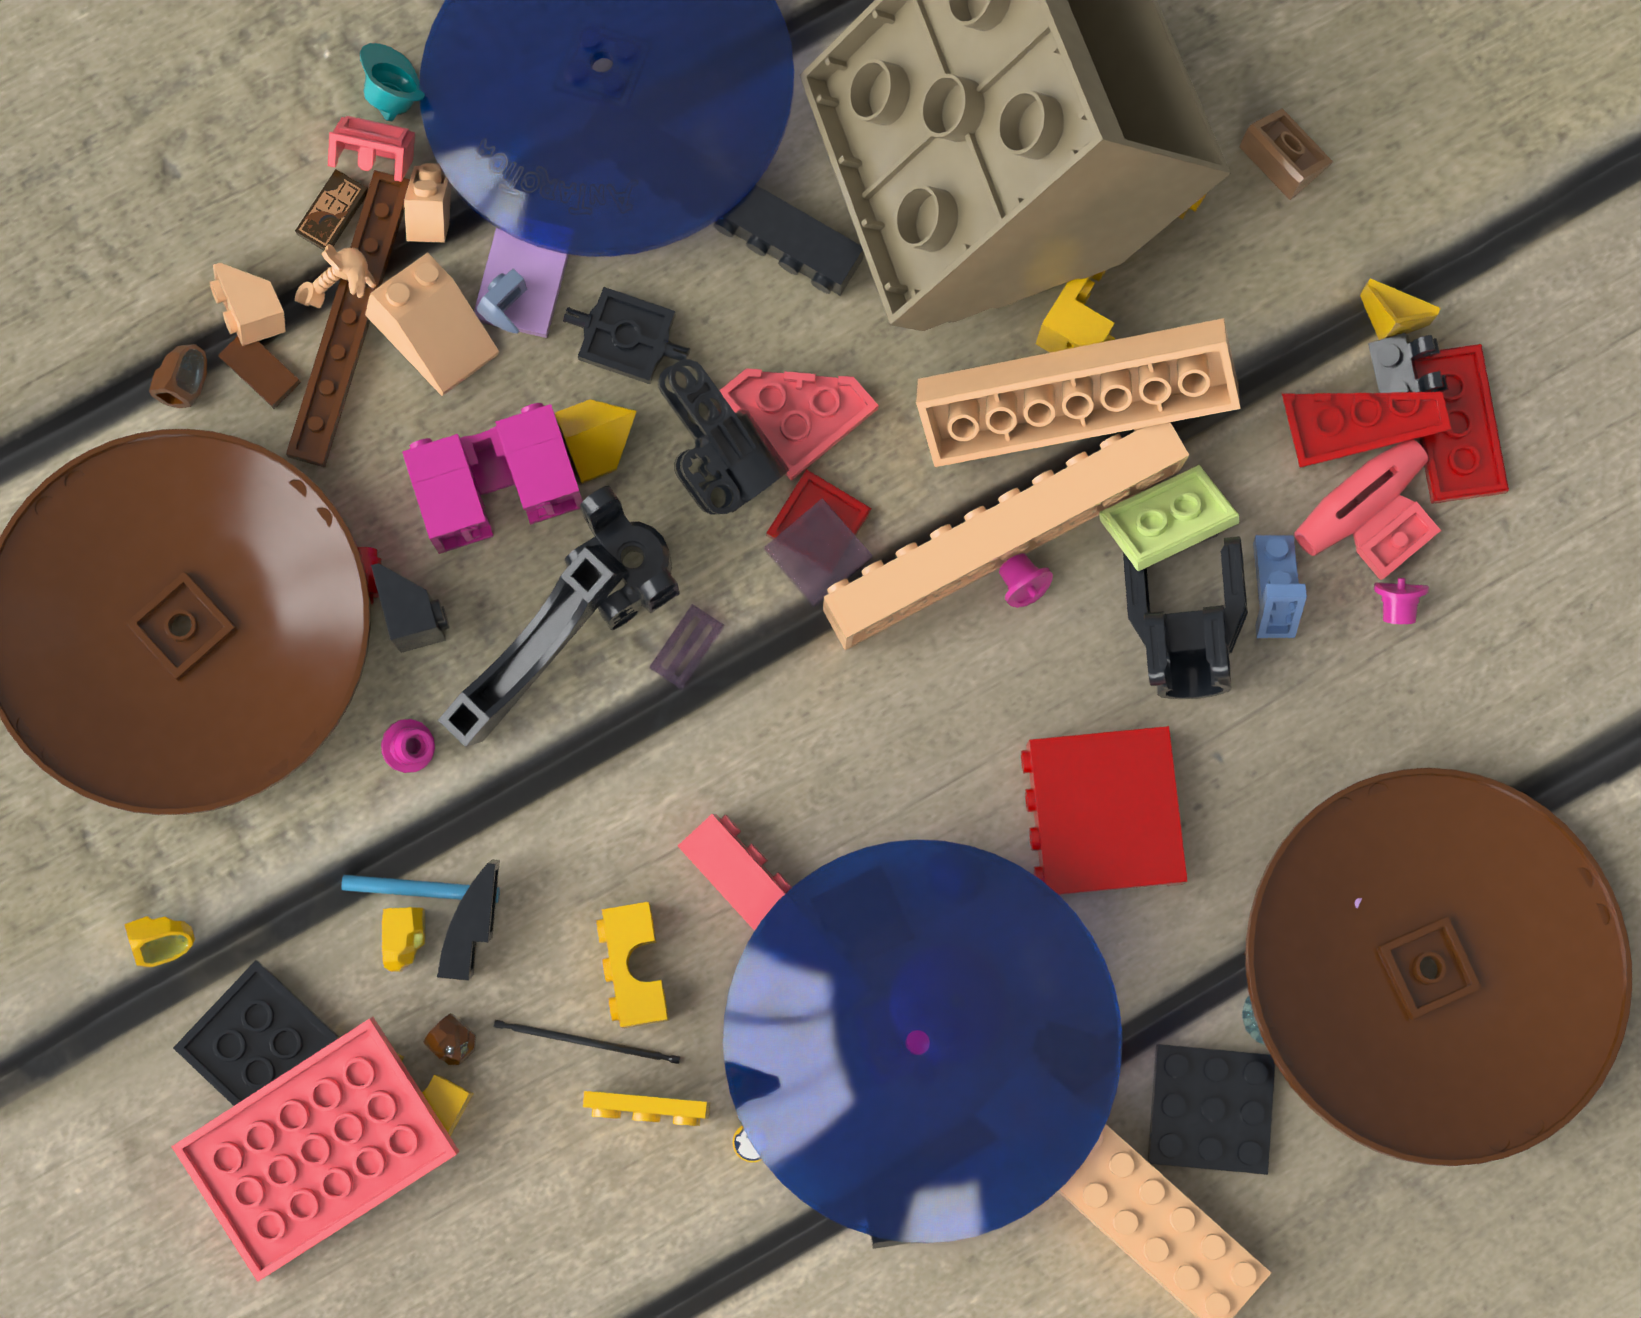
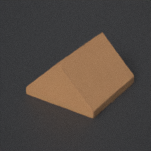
[1239,108,1333,200]

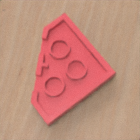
[719,368,879,481]

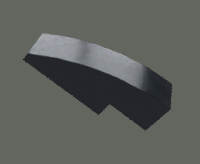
[437,859,500,981]

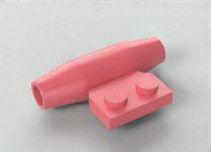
[1294,439,1441,580]

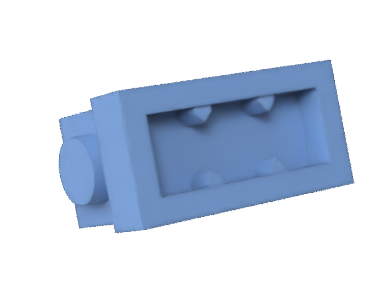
[1253,535,1307,638]

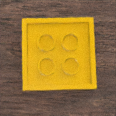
[583,1091,710,1126]

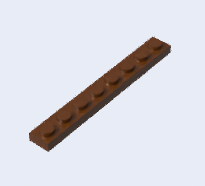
[286,170,410,467]

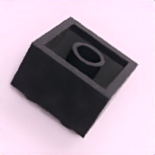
[371,563,450,653]

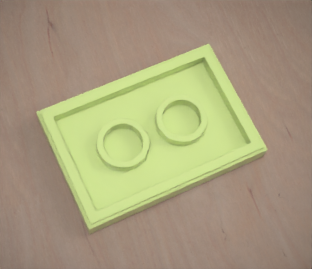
[1099,465,1239,571]

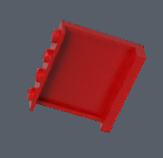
[1021,726,1188,898]

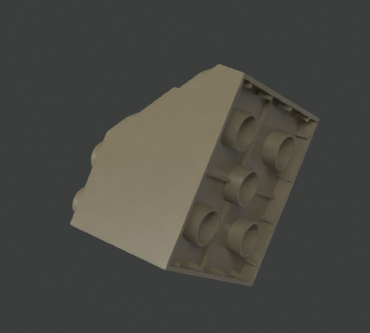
[799,0,1231,331]

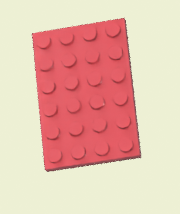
[171,1017,460,1282]

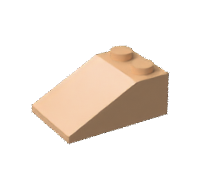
[365,252,499,396]

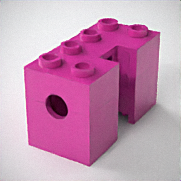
[402,403,583,554]

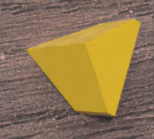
[1360,278,1441,340]
[555,399,637,483]

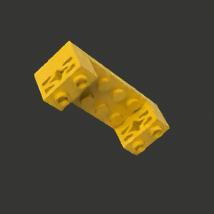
[1035,193,1207,353]

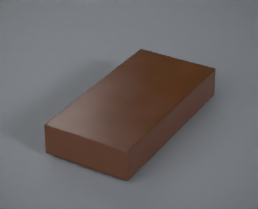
[218,336,301,409]

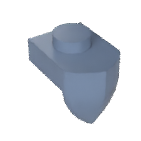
[477,269,527,334]

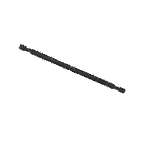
[494,1020,680,1064]

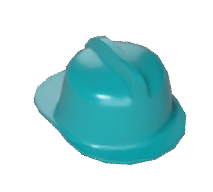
[359,43,425,122]

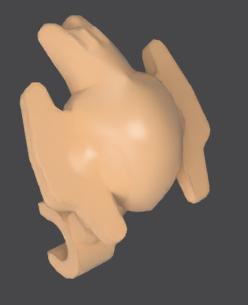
[295,244,376,309]

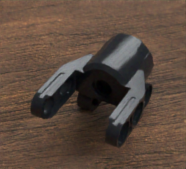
[658,359,789,515]
[564,486,680,630]
[1123,536,1248,699]

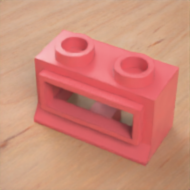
[328,116,415,182]

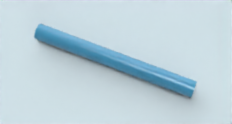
[342,875,500,903]

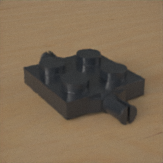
[563,287,690,384]

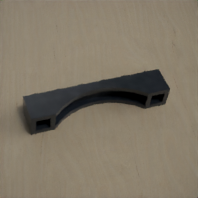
[438,545,629,747]

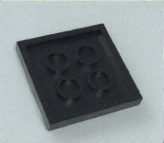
[173,960,340,1106]
[1148,1044,1275,1175]

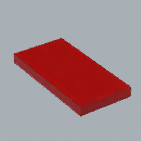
[1414,344,1509,504]

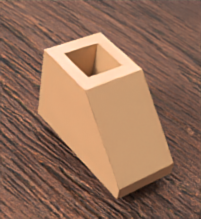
[404,163,452,243]
[210,263,286,346]

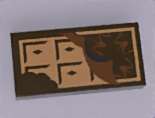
[295,169,368,251]

